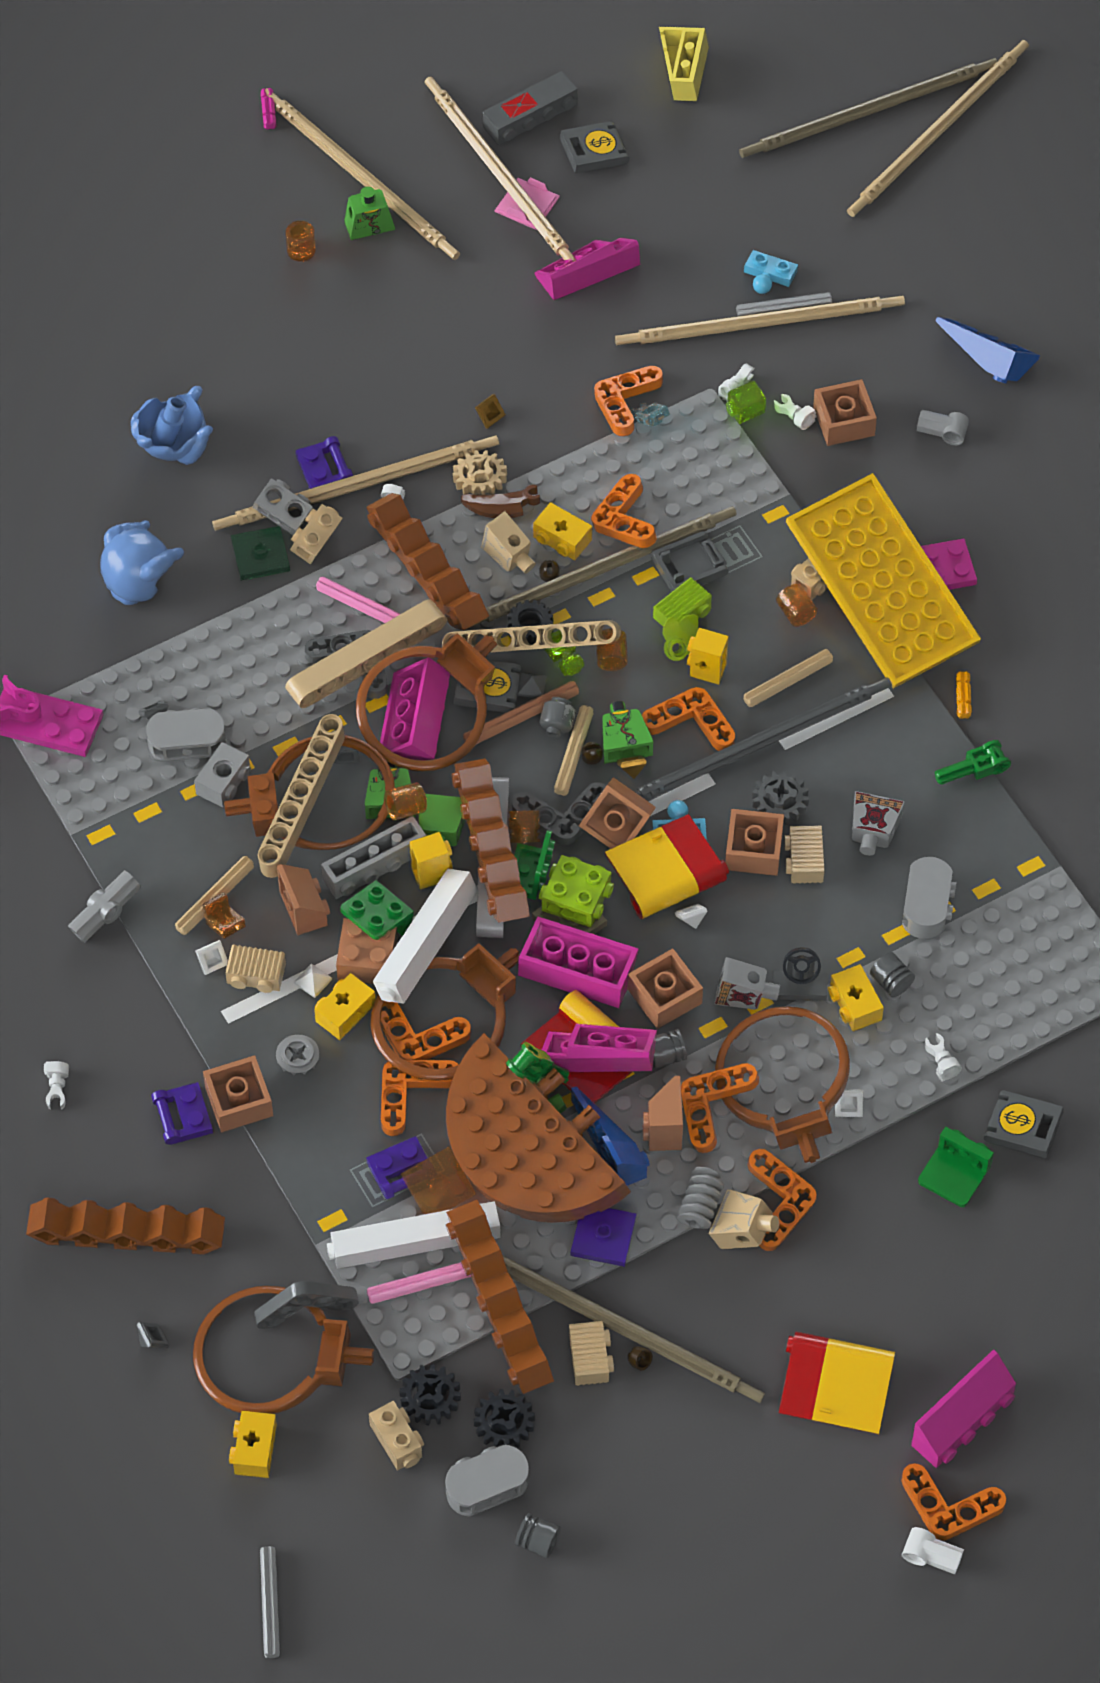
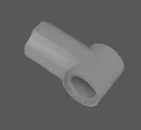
[917,410,969,445]

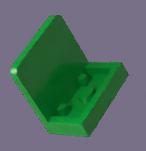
[514,830,555,900]
[340,880,414,940]
[918,1126,994,1207]

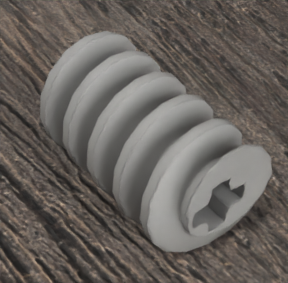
[677,1167,724,1229]

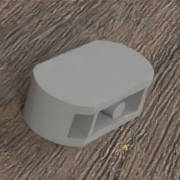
[146,708,226,761]
[902,857,957,939]
[445,1445,529,1516]

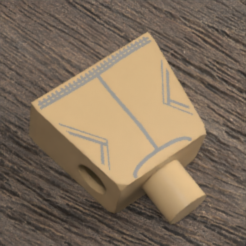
[481,511,536,574]
[709,1189,779,1249]

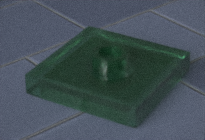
[231,526,290,581]

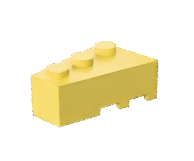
[659,27,709,101]

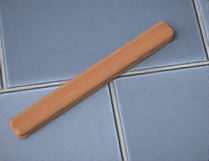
[463,681,579,744]

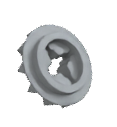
[276,1035,319,1076]

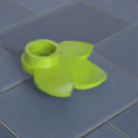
[662,614,699,661]

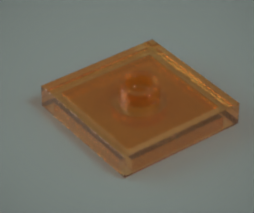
[401,1146,476,1215]

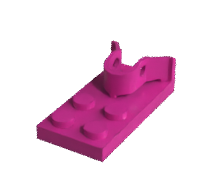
[921,539,977,590]
[0,675,103,757]

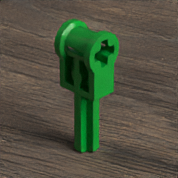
[934,740,1011,785]
[506,1042,570,1083]

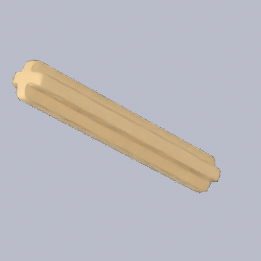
[743,649,833,707]
[554,705,593,796]
[175,856,254,935]

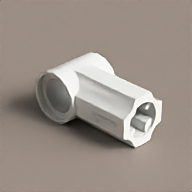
[902,1527,964,1574]

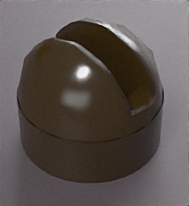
[539,560,560,582]
[582,742,603,765]
[628,1346,653,1371]

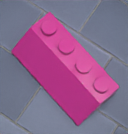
[380,657,450,761]
[518,916,639,1008]
[911,1349,1016,1468]

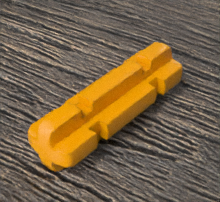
[956,671,972,719]

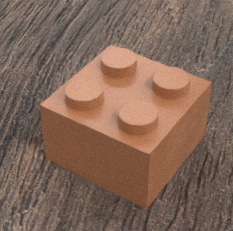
[813,379,877,446]
[725,809,784,876]
[336,918,398,984]
[627,948,703,1029]
[203,1055,273,1132]

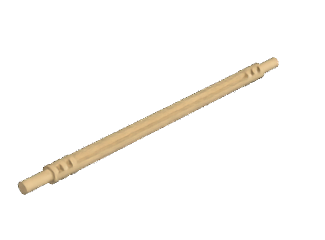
[847,40,1029,217]
[425,77,576,262]
[265,88,460,260]
[615,296,905,346]
[212,435,499,531]

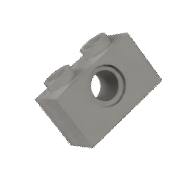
[194,742,251,807]

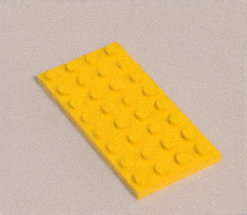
[786,473,981,689]

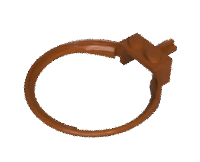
[356,633,498,771]
[224,735,395,850]
[371,943,520,1080]
[715,1006,850,1163]
[193,1286,374,1414]

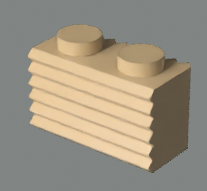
[784,826,824,884]
[225,944,286,993]
[569,1321,614,1386]

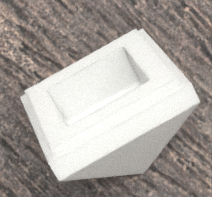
[675,904,707,929]
[195,940,228,975]
[294,963,332,998]
[835,1090,863,1117]

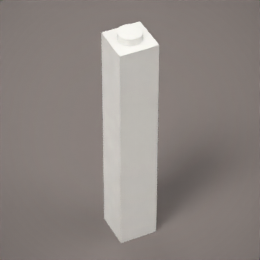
[373,869,478,1004]
[327,1201,501,1269]

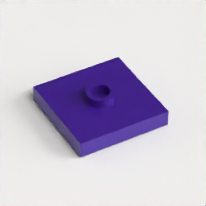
[570,1208,637,1267]

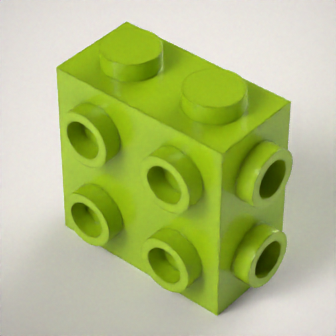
[539,855,614,928]

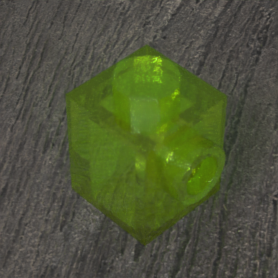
[726,380,766,424]

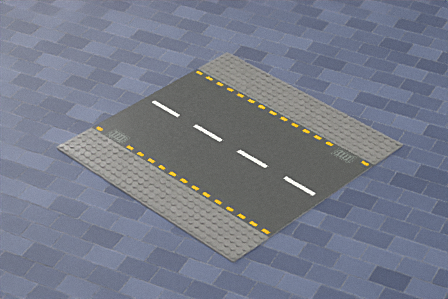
[12,389,1100,1381]

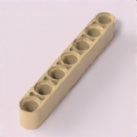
[285,599,447,708]
[442,620,621,652]
[258,714,345,878]

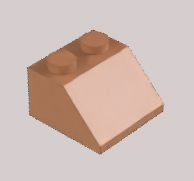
[579,777,656,849]
[277,864,330,936]
[642,1076,683,1151]

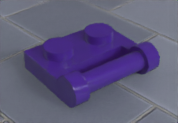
[295,436,354,489]
[151,1082,213,1145]
[366,1136,437,1200]

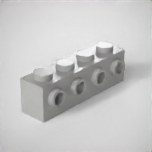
[321,816,426,899]

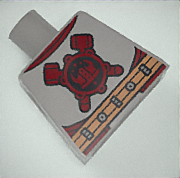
[852,791,904,856]
[714,957,780,1010]

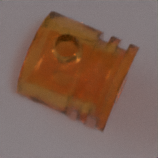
[286,221,316,262]
[776,584,818,627]
[596,628,628,671]
[384,782,427,820]
[508,810,540,843]

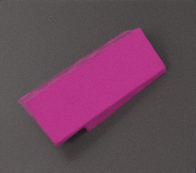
[534,237,640,300]
[542,1024,657,1072]

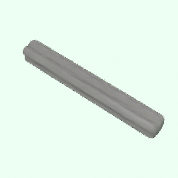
[736,292,832,316]
[260,1546,280,1658]

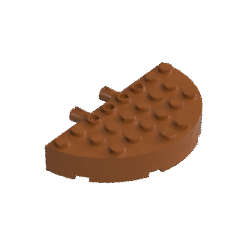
[446,1033,631,1223]

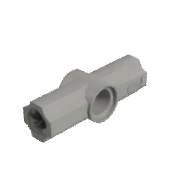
[68,870,141,943]

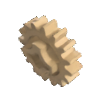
[453,450,507,495]

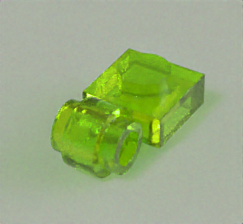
[543,630,584,676]

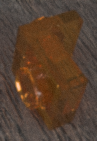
[202,892,246,939]

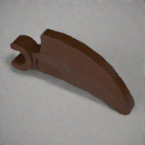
[461,485,540,518]

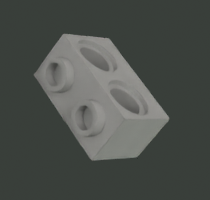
[252,478,313,535]

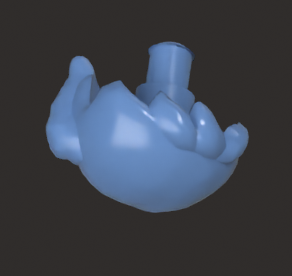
[131,386,213,465]
[100,520,184,605]

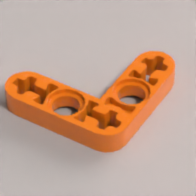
[594,366,663,436]
[591,474,657,548]
[642,687,735,751]
[380,1001,471,1060]
[381,1060,459,1136]
[681,1063,759,1153]
[747,1149,817,1251]
[901,1463,1006,1541]

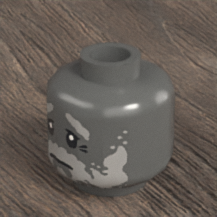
[539,697,576,737]

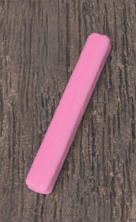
[316,577,400,623]
[367,1262,471,1304]

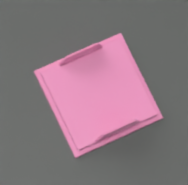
[494,177,560,230]

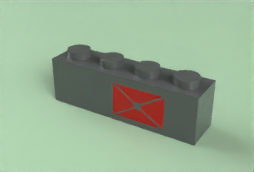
[483,71,578,145]

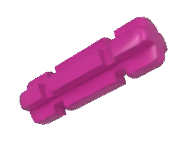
[261,88,277,130]

